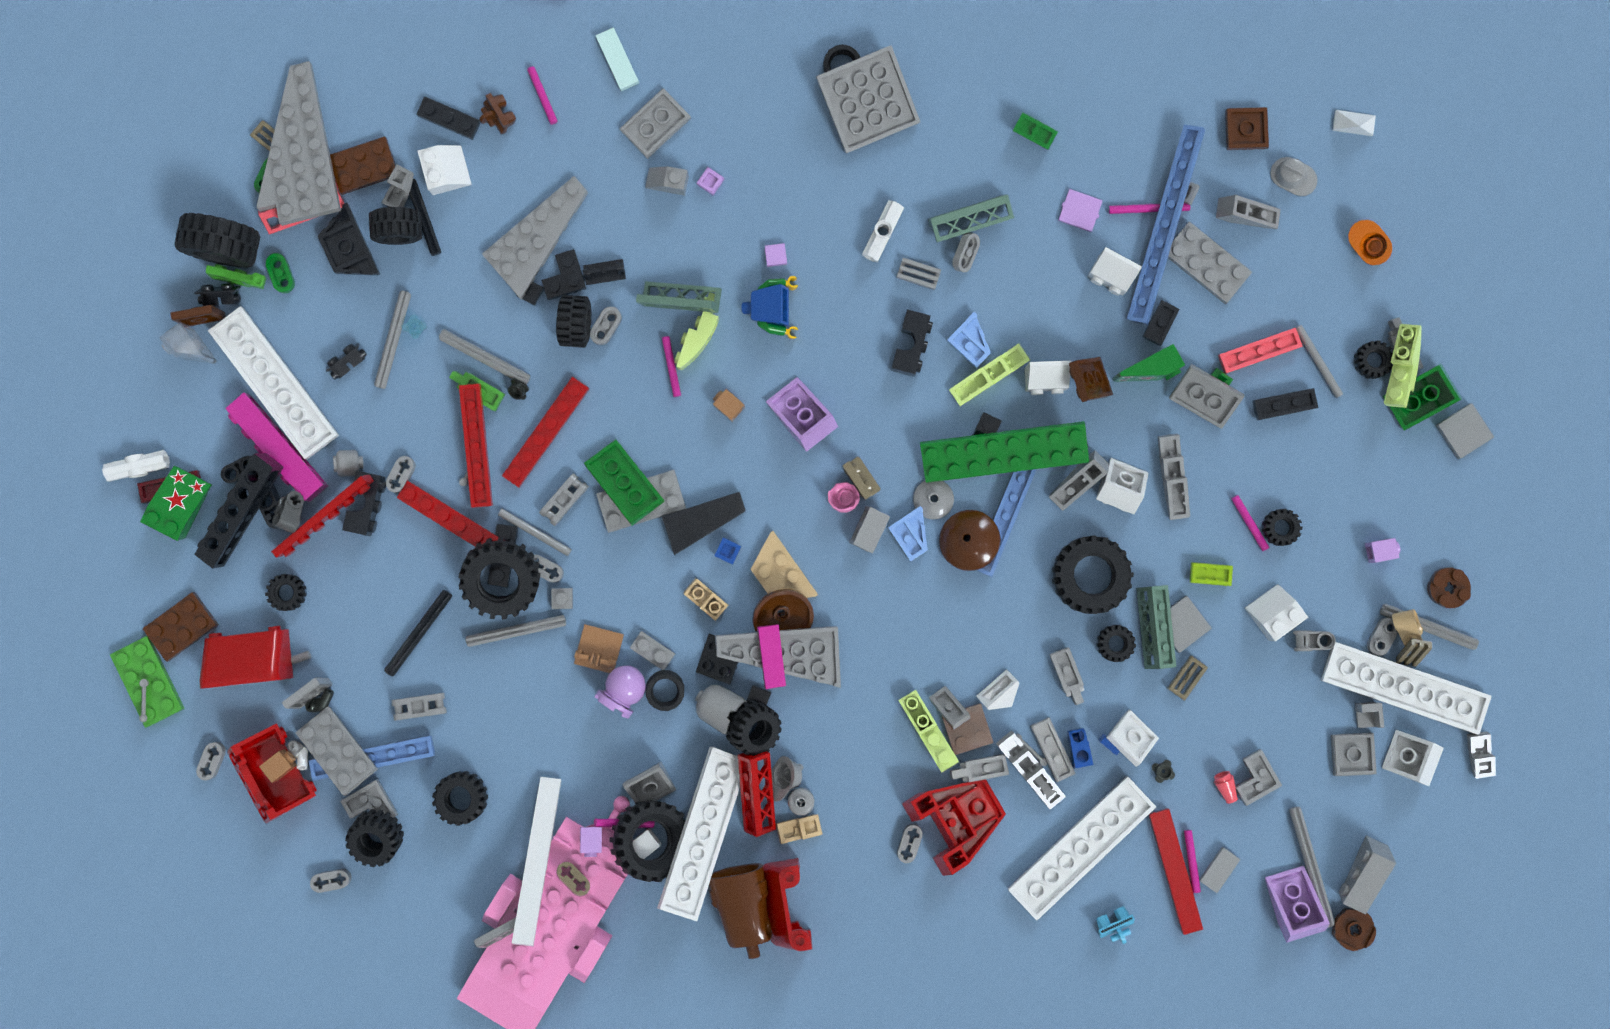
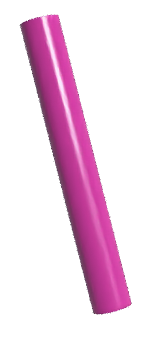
[527,66,558,125]
[662,336,681,397]
[1231,495,1270,551]
[594,818,655,828]
[1184,830,1201,893]

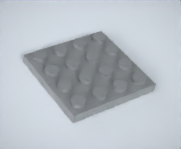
[816,45,920,153]

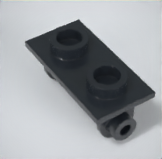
[583,259,626,285]
[194,283,241,306]
[326,343,367,380]

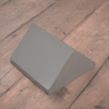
[622,762,676,803]

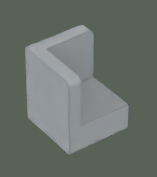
[1355,702,1384,728]

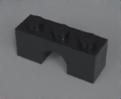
[891,309,933,377]
[342,470,386,536]

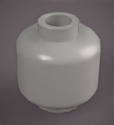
[333,450,363,477]
[788,787,815,816]

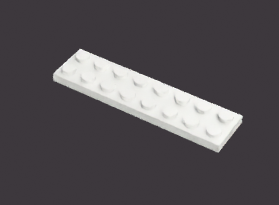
[208,306,339,460]
[1320,642,1492,735]
[657,747,740,921]
[1008,776,1156,921]

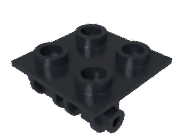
[696,634,739,685]

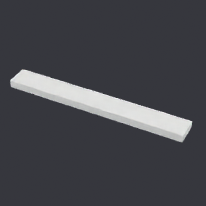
[512,777,561,947]

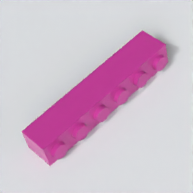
[225,393,328,502]

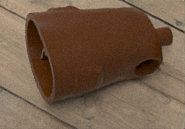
[708,863,772,959]

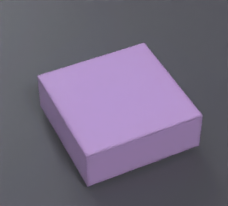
[696,167,725,196]
[765,243,787,267]

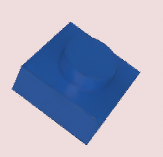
[714,538,742,565]
[1098,734,1120,756]

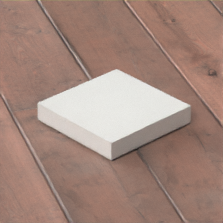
[1106,709,1159,767]

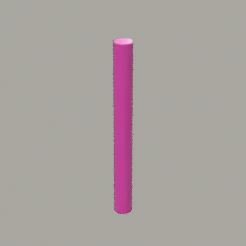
[1108,203,1191,214]

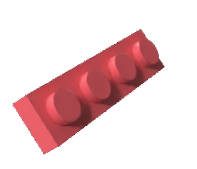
[1218,328,1303,374]

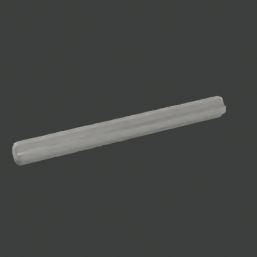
[1289,806,1335,928]

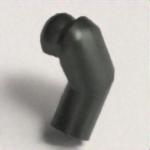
[305,688,334,713]

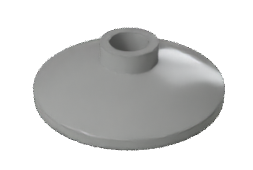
[913,481,954,520]

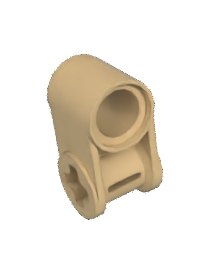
[1392,609,1423,647]

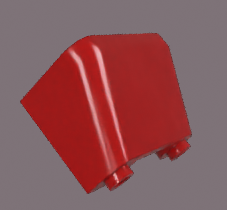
[199,626,293,689]
[227,723,317,824]
[763,858,812,951]

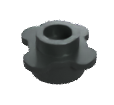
[508,378,529,400]
[1152,760,1175,783]

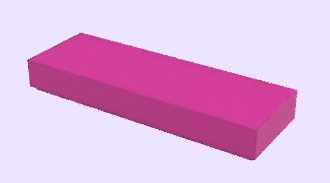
[757,624,786,689]

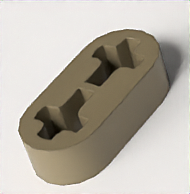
[556,862,590,897]

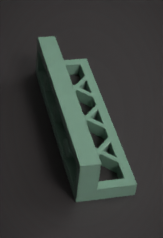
[928,194,1014,242]
[636,281,722,313]
[1136,585,1176,669]

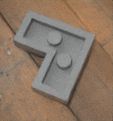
[1235,749,1282,806]
[340,779,398,819]

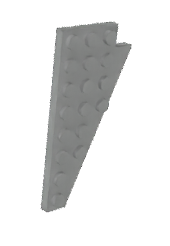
[257,61,341,226]

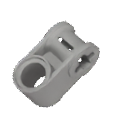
[1293,630,1336,651]

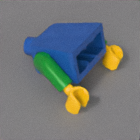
[741,276,798,339]

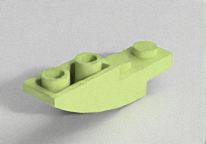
[674,292,719,371]
[1384,324,1422,408]
[898,690,959,773]

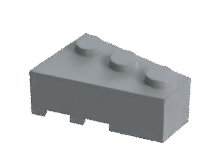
[1339,836,1396,914]

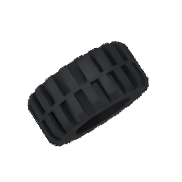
[174,213,260,268]

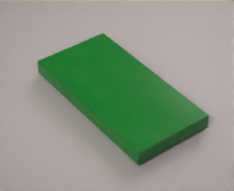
[583,439,665,526]

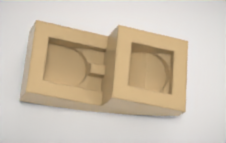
[775,814,823,844]

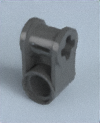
[272,491,304,533]

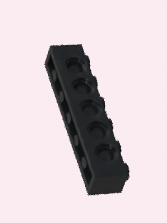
[194,453,284,569]

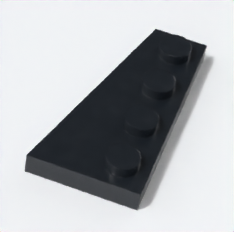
[662,492,746,555]

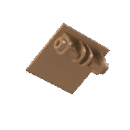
[574,624,624,673]

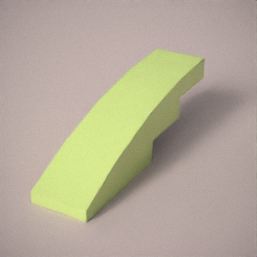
[949,343,1030,406]

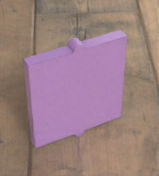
[1058,189,1103,232]

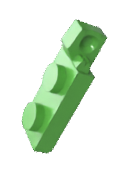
[205,264,267,289]
[449,371,506,411]

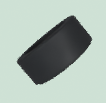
[823,44,860,73]
[646,670,684,711]

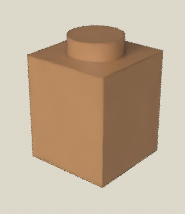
[713,389,745,422]
[259,749,297,783]

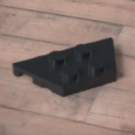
[318,203,380,275]

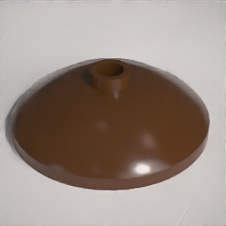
[939,510,1001,571]
[752,589,814,632]

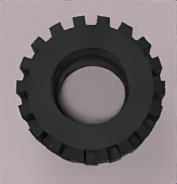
[369,207,422,245]
[556,295,591,348]
[726,699,782,756]
[432,771,488,826]
[345,809,404,867]

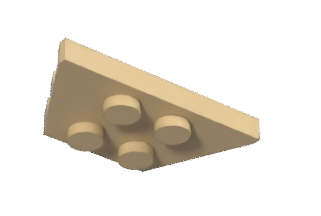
[751,531,818,598]

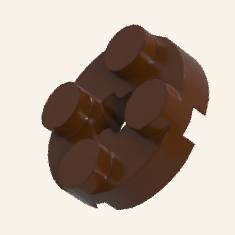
[1427,568,1471,608]
[1332,908,1376,951]

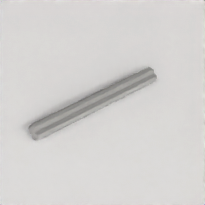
[374,291,411,389]
[439,329,530,385]
[1380,604,1479,650]
[466,615,566,647]

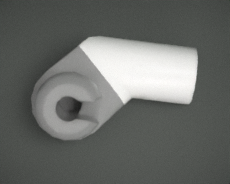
[287,740,308,770]

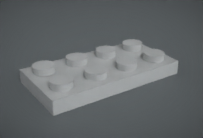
[1168,221,1252,304]
[596,470,686,533]
[295,706,378,796]

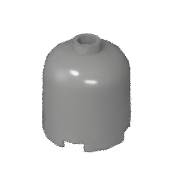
[695,685,747,735]

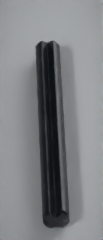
[384,590,452,676]

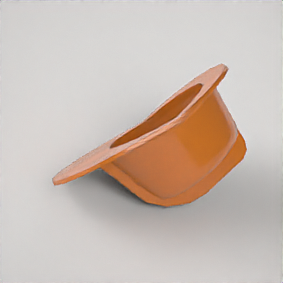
[1348,220,1392,265]

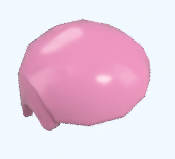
[828,482,860,513]

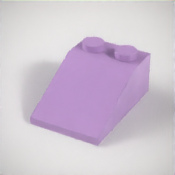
[766,377,838,452]
[1265,866,1330,943]

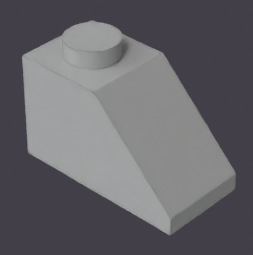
[645,166,689,196]

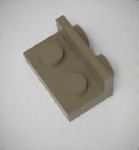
[842,457,881,501]

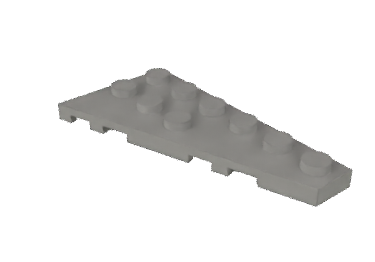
[482,176,588,300]
[715,626,841,688]

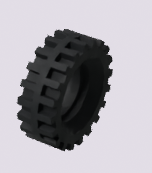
[1052,536,1134,614]
[458,537,540,620]
[609,800,685,882]

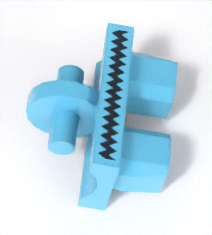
[1096,906,1135,944]

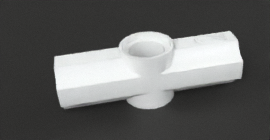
[862,200,904,263]
[102,450,170,482]

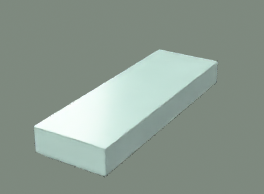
[596,27,639,91]

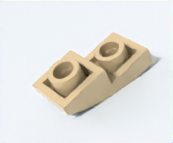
[683,578,729,621]

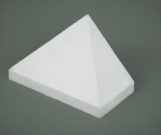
[1332,110,1376,136]
[976,670,1020,710]

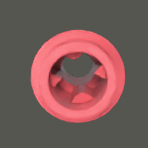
[1214,771,1238,804]

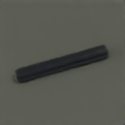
[409,179,441,256]

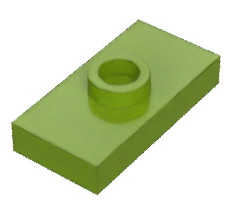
[1189,562,1233,586]

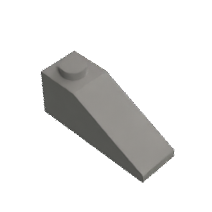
[1216,195,1281,229]
[1049,450,1109,511]

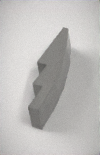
[1157,433,1190,520]
[996,730,1066,809]

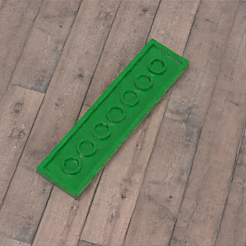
[920,421,1089,483]

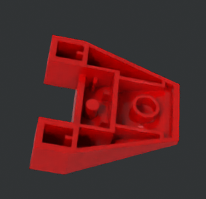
[902,779,1006,876]

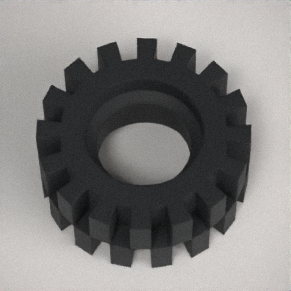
[1354,340,1393,379]
[1262,509,1303,546]
[265,574,307,611]
[1096,625,1136,662]

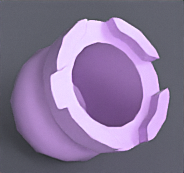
[594,666,646,719]

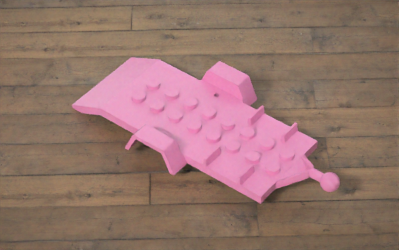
[457,796,630,1029]

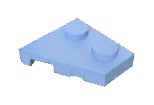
[947,312,991,368]
[888,506,928,562]

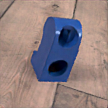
[1067,728,1094,769]

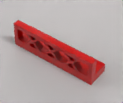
[738,751,776,837]

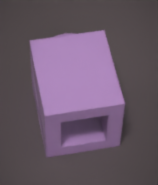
[1365,538,1401,563]
[580,827,602,857]

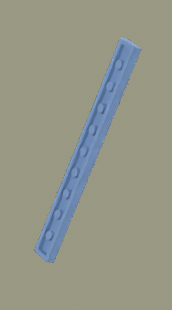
[1127,124,1205,325]

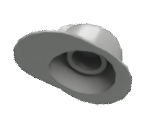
[1270,157,1318,196]
[771,756,804,802]

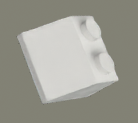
[418,145,472,195]
[1087,247,1142,296]
[1025,361,1071,395]
[1096,458,1149,514]
[1245,584,1309,642]
[1382,730,1444,786]

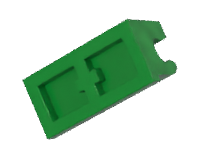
[1013,112,1058,150]

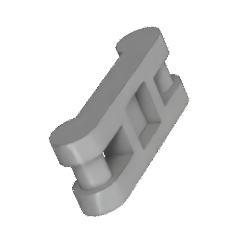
[539,473,589,527]
[391,693,447,721]

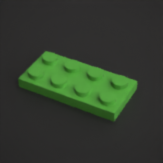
[110,636,185,728]

